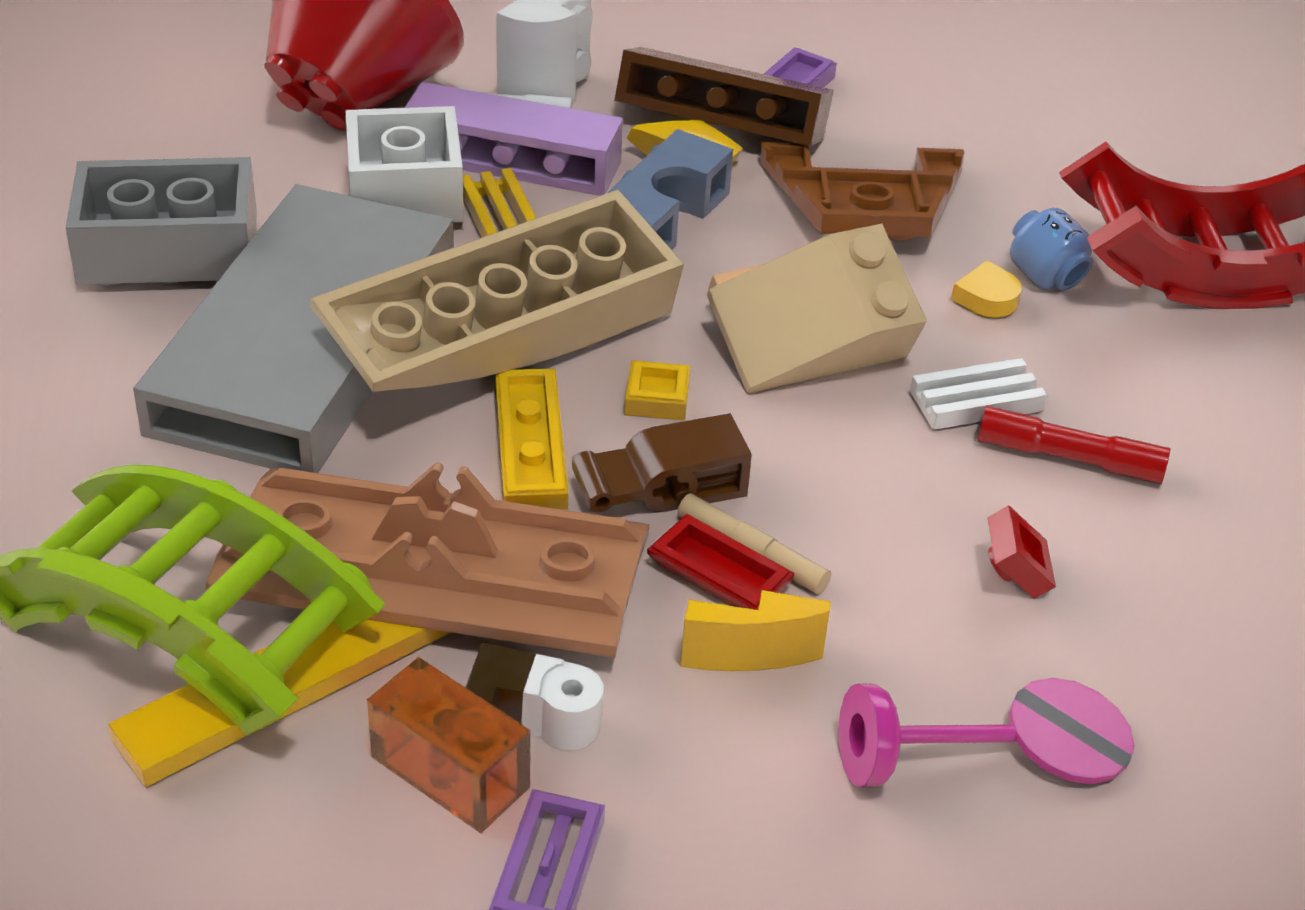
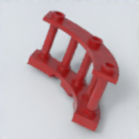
[1059,141,1305,309]

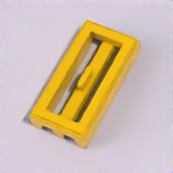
[463,168,537,238]

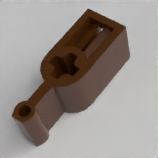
[572,413,752,512]

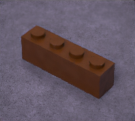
[614,47,834,146]

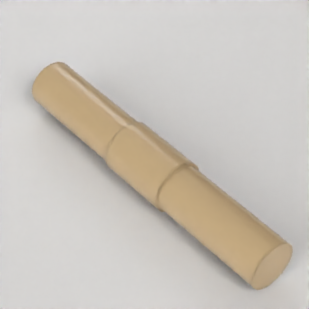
[678,493,831,594]

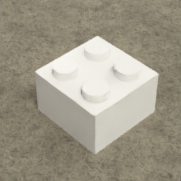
[346,106,464,223]

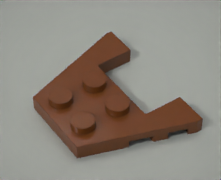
[760,142,965,241]

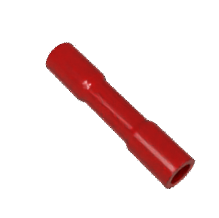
[978,405,1171,484]

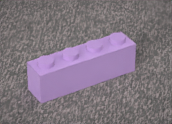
[404,82,623,196]

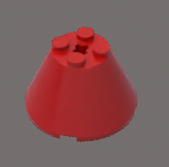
[264,0,464,130]

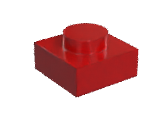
[987,505,1056,599]

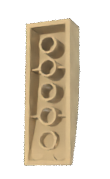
[310,190,684,392]

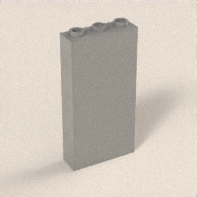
[133,184,454,473]

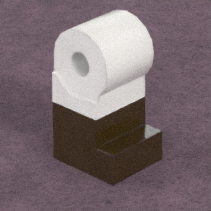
[461,642,604,751]

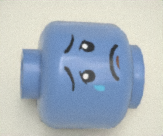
[1010,208,1094,291]

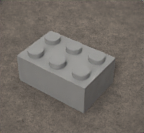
[65,157,257,286]

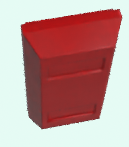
[647,513,794,610]

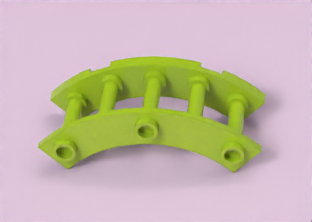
[0,465,386,735]

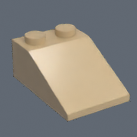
[707,224,927,394]

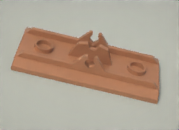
[206,462,649,658]

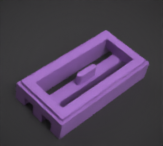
[489,789,605,910]

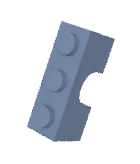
[607,129,733,250]

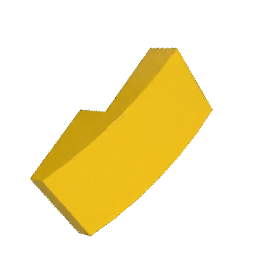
[680,590,831,671]

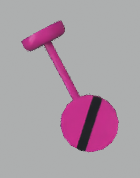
[838,678,1135,787]

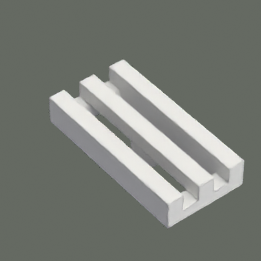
[910,358,1047,430]

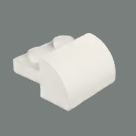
[496,0,593,103]

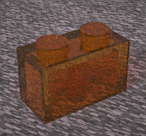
[367,657,531,834]

